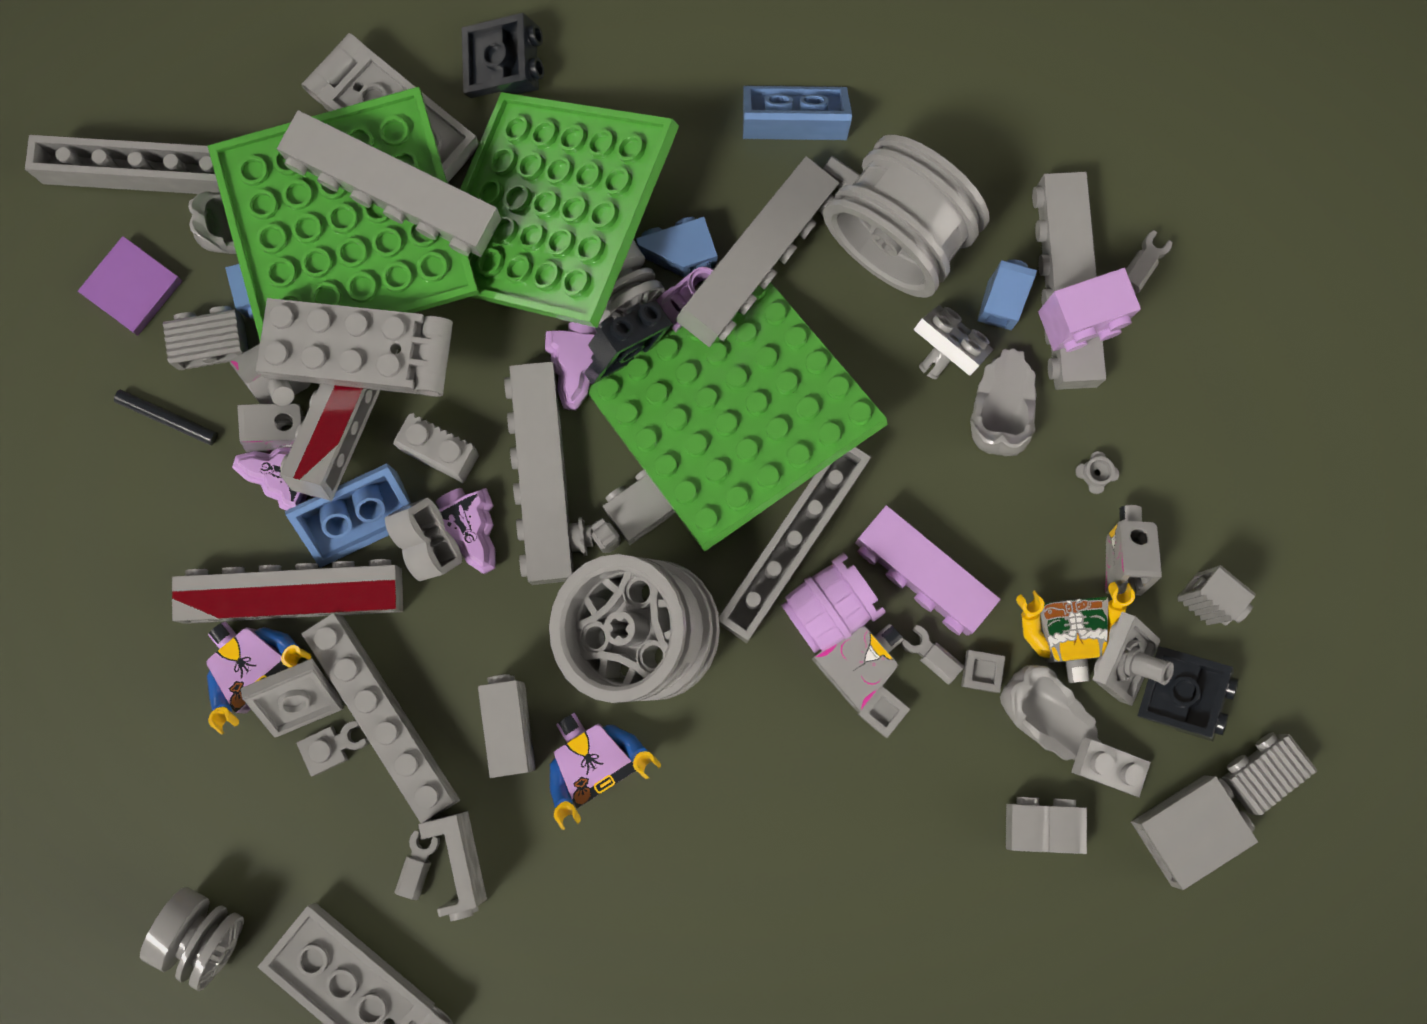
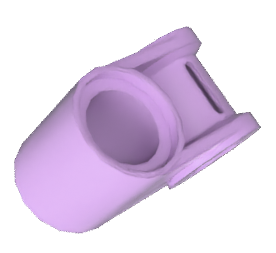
[656,267,713,333]

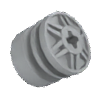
[599,240,665,324]
[140,887,244,991]

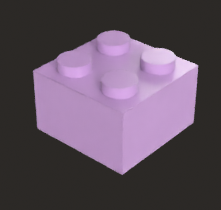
[1038,268,1141,352]

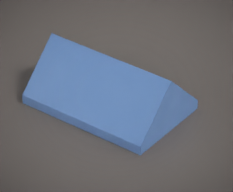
[743,86,852,140]
[285,463,411,568]

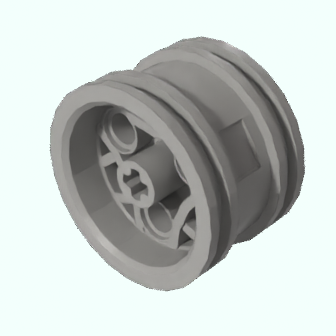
[823,135,990,298]
[549,554,720,703]

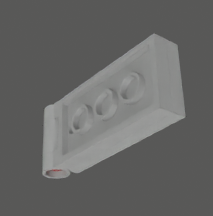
[301,33,479,183]
[256,298,453,397]
[258,902,453,1024]

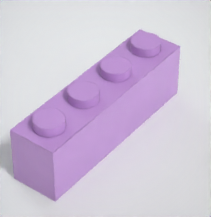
[855,505,1001,636]

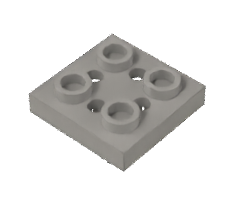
[913,305,994,380]
[1092,612,1174,706]

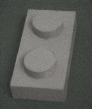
[1071,737,1151,797]

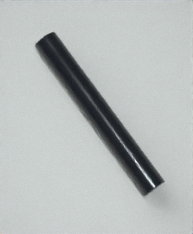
[114,389,218,446]

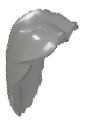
[188,191,236,254]
[970,348,1037,457]
[1000,665,1102,760]

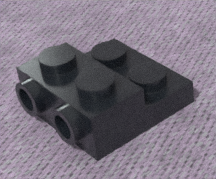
[462,13,544,98]
[584,300,672,384]
[1137,646,1239,742]

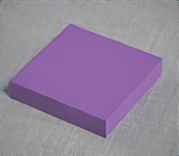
[78,236,182,336]

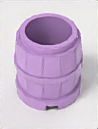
[781,553,886,653]

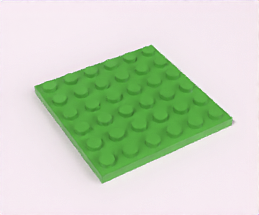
[208,87,479,340]
[460,92,679,328]
[588,282,888,552]

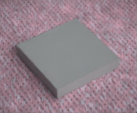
[241,659,344,738]

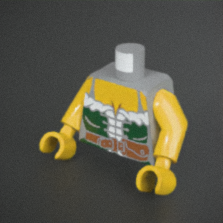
[1016,582,1135,683]

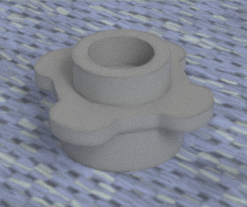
[1075,451,1119,494]
[568,517,594,556]

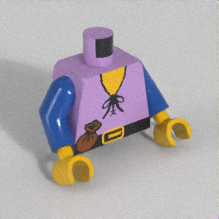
[206,621,312,735]
[550,713,661,830]

